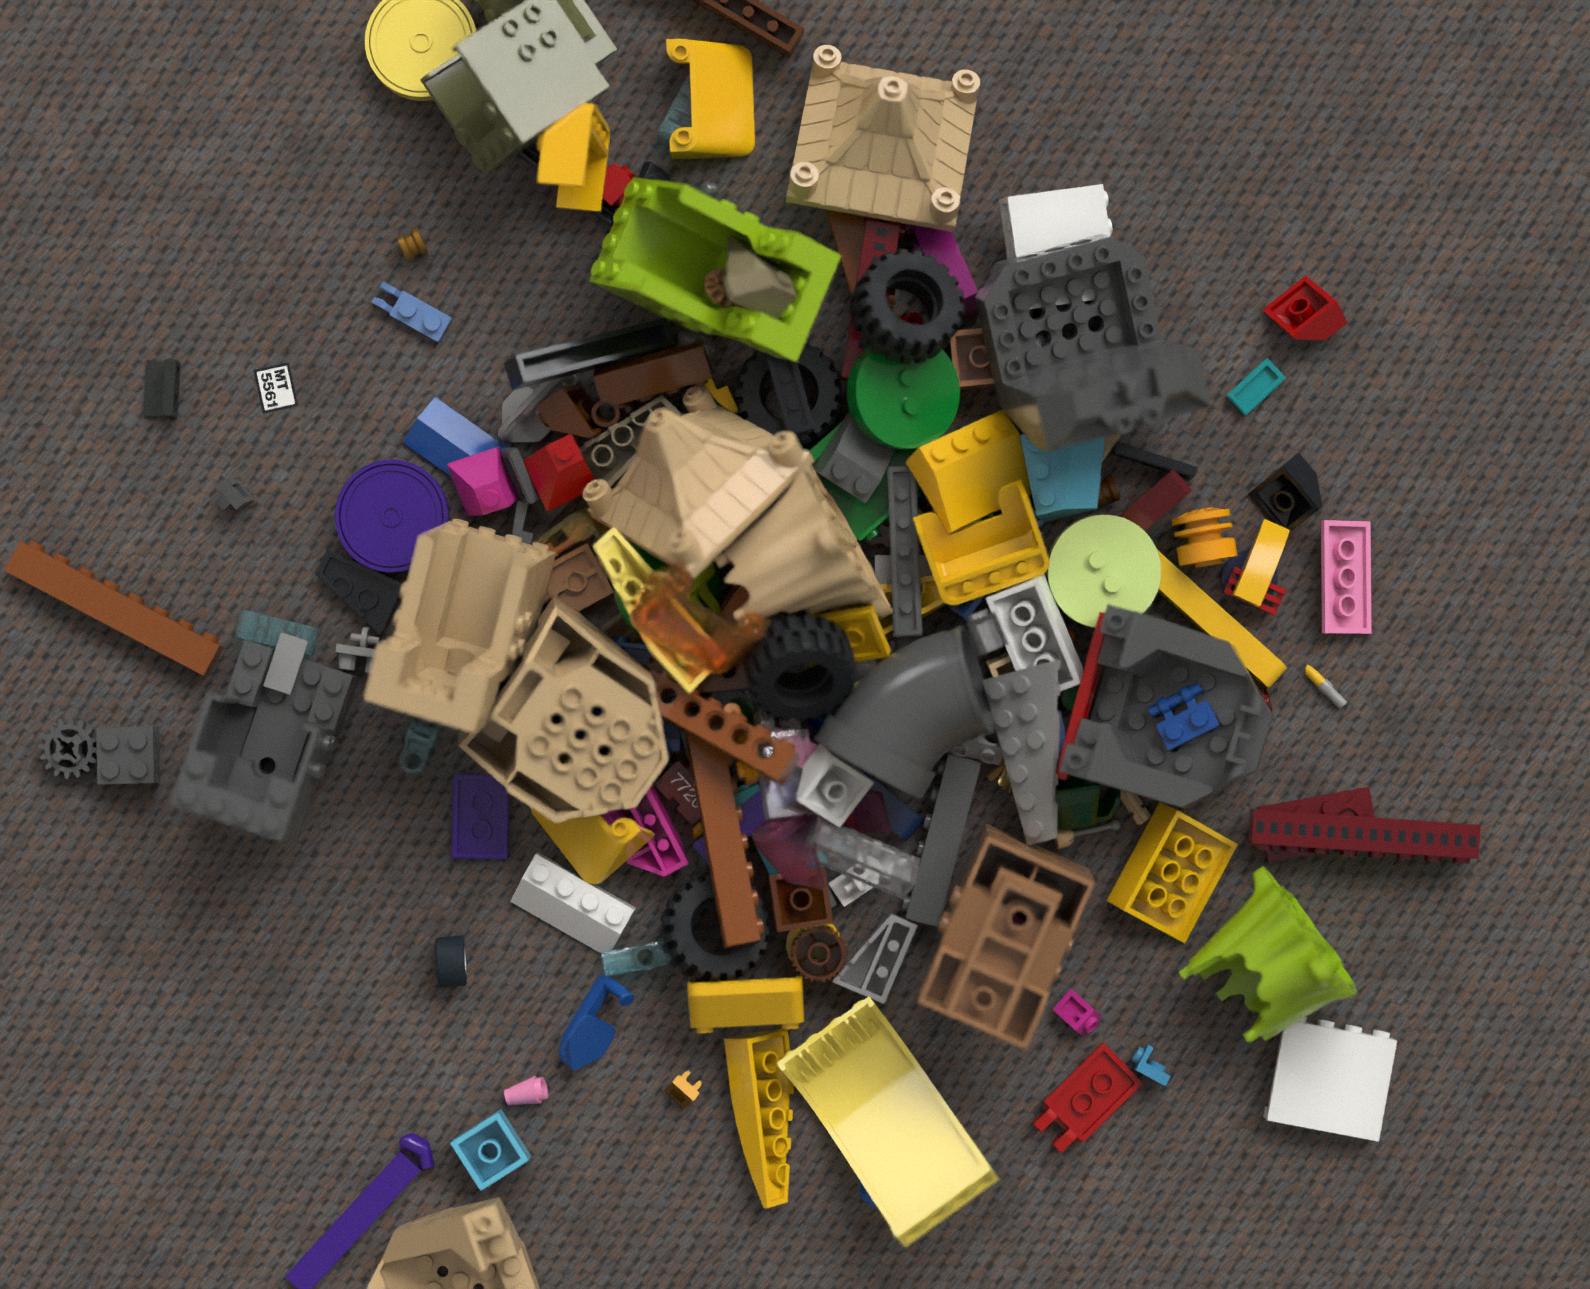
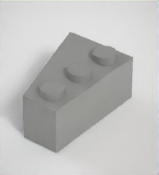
[831,912,918,1004]

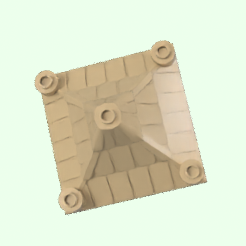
[786,45,980,232]
[583,385,814,579]

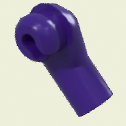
[399,1133,435,1169]

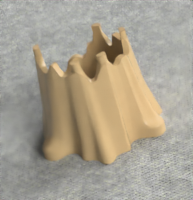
[715,465,893,622]

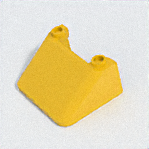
[666,39,755,159]
[531,753,655,885]

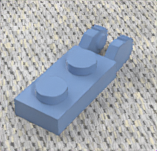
[371,282,453,343]

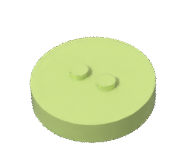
[1045,515,1161,628]

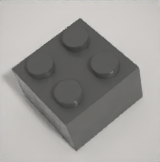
[96,726,160,785]

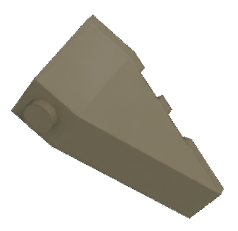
[724,235,796,320]

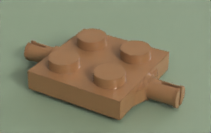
[543,543,614,612]

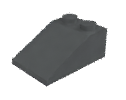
[813,411,895,504]

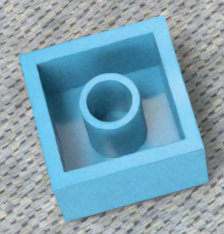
[450,1109,531,1191]

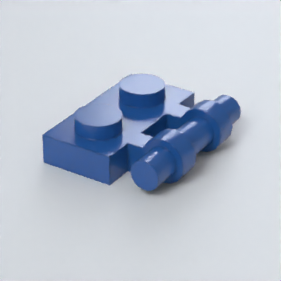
[1148,682,1221,751]

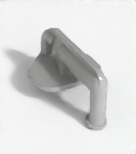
[498,374,577,442]

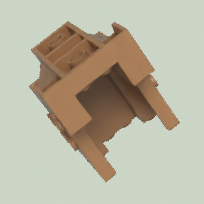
[918,823,1095,1049]

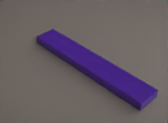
[285,1150,422,1289]

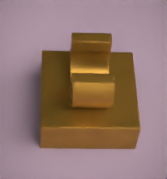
[663,1071,702,1109]

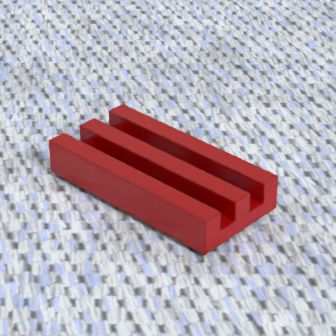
[1223,567,1287,615]

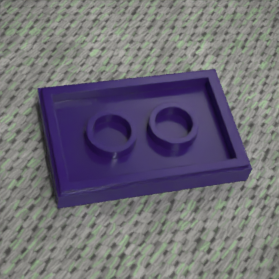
[452,774,510,859]

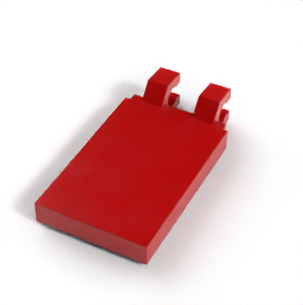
[1032,1042,1143,1153]

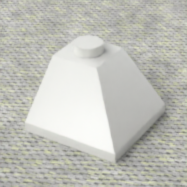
[796,743,874,828]

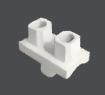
[828,855,886,907]

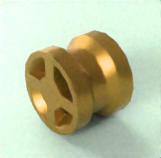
[397,227,429,262]

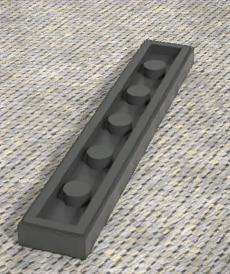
[887,466,922,637]

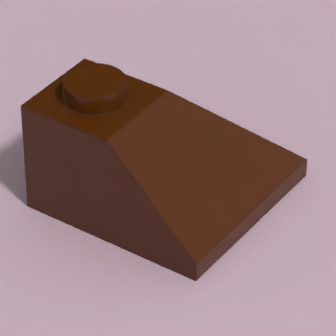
[536,383,609,438]

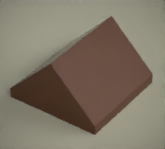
[768,867,833,932]

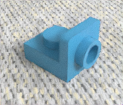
[1131,1043,1171,1086]

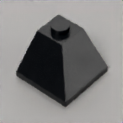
[1248,452,1323,532]

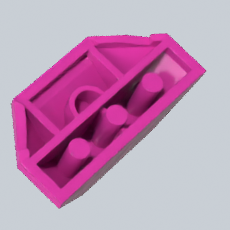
[602,784,689,877]

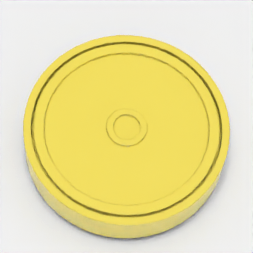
[365,0,477,101]

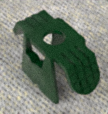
[1055,769,1121,831]

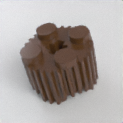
[791,925,847,982]

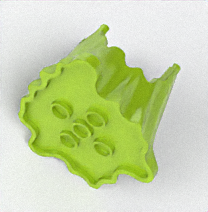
[1179,865,1358,1043]

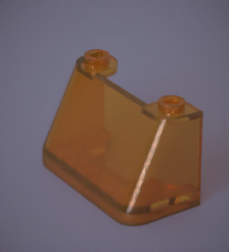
[630,563,771,674]

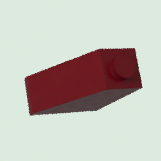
[1118,469,1192,531]

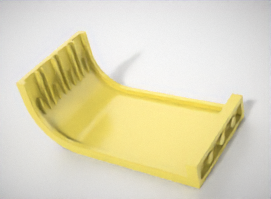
[777,997,999,1248]

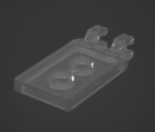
[753,710,818,820]

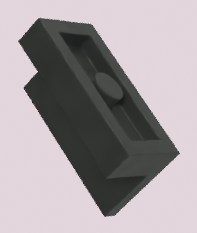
[143,359,181,418]

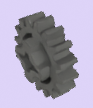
[38,718,97,779]

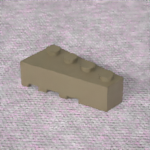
[579,395,682,489]

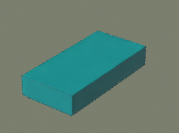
[1225,358,1286,417]

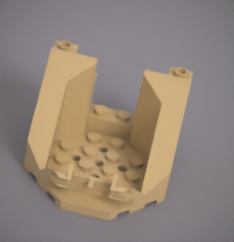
[458,597,669,823]
[367,1197,540,1289]

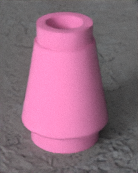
[504,1076,548,1106]

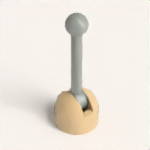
[1054,819,1121,849]

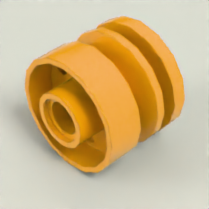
[1171,507,1238,568]

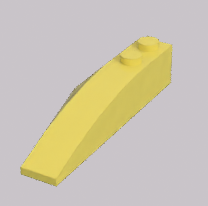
[592,527,728,694]

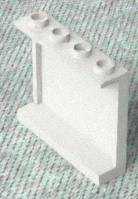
[999,184,1113,309]
[1263,1017,1397,1141]

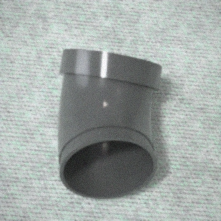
[815,625,994,799]

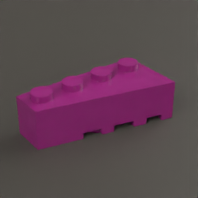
[905,224,978,319]

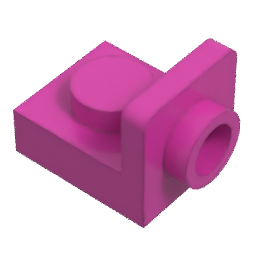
[1052,989,1102,1036]

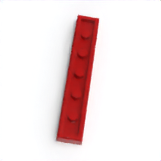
[1056,612,1105,780]

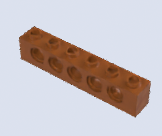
[650,670,800,787]

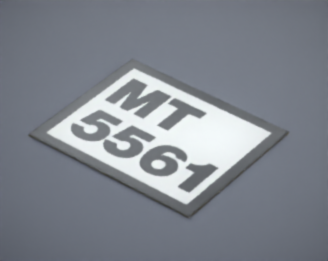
[253,362,298,414]

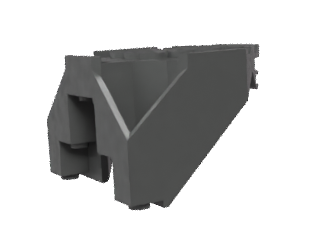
[1060,604,1273,809]

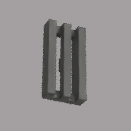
[500,447,539,504]

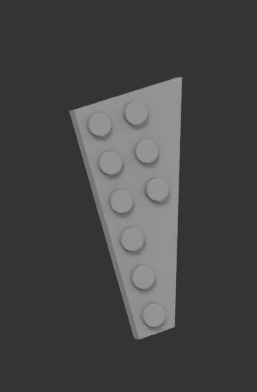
[982,659,1061,845]

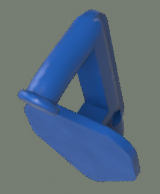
[559,974,635,1070]

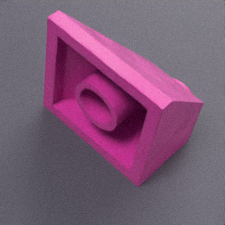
[447,446,519,516]

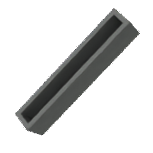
[901,754,981,927]

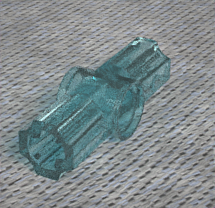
[601,940,672,977]

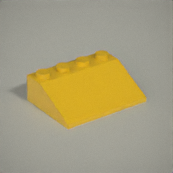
[905,409,1032,534]
[1107,802,1238,943]

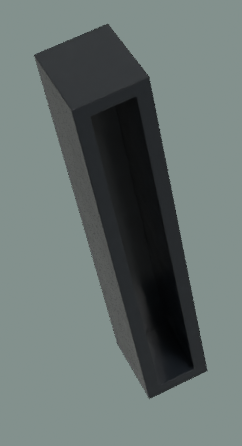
[504,318,675,390]

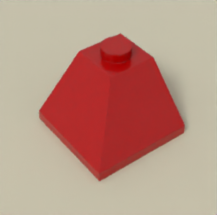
[1262,276,1348,340]
[523,434,595,512]

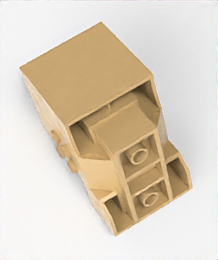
[364,519,556,733]

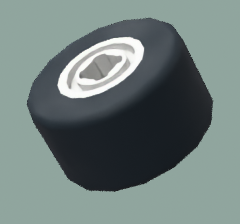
[435,935,467,988]

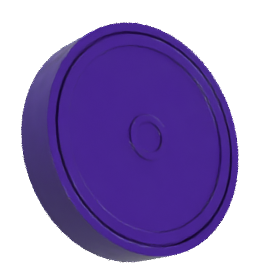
[335,460,450,573]

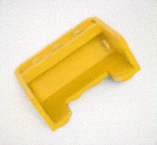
[913,480,1050,605]

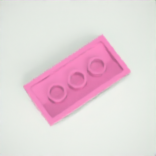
[1321,520,1372,634]

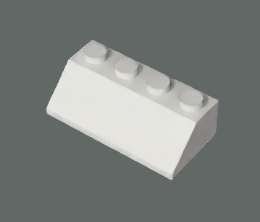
[986,574,1084,691]
[510,852,636,957]

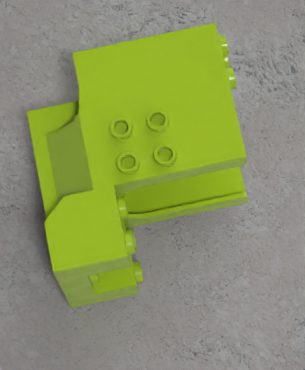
[589,177,842,362]

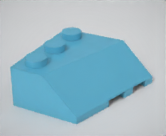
[1020,434,1105,523]

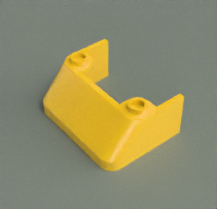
[537,103,610,212]
[687,973,804,1033]

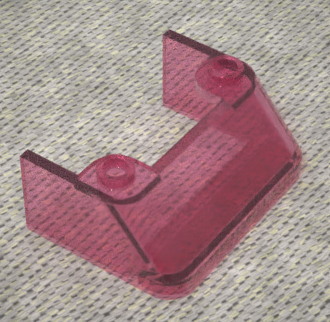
[752,790,892,889]

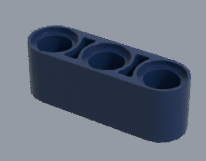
[859,768,924,842]

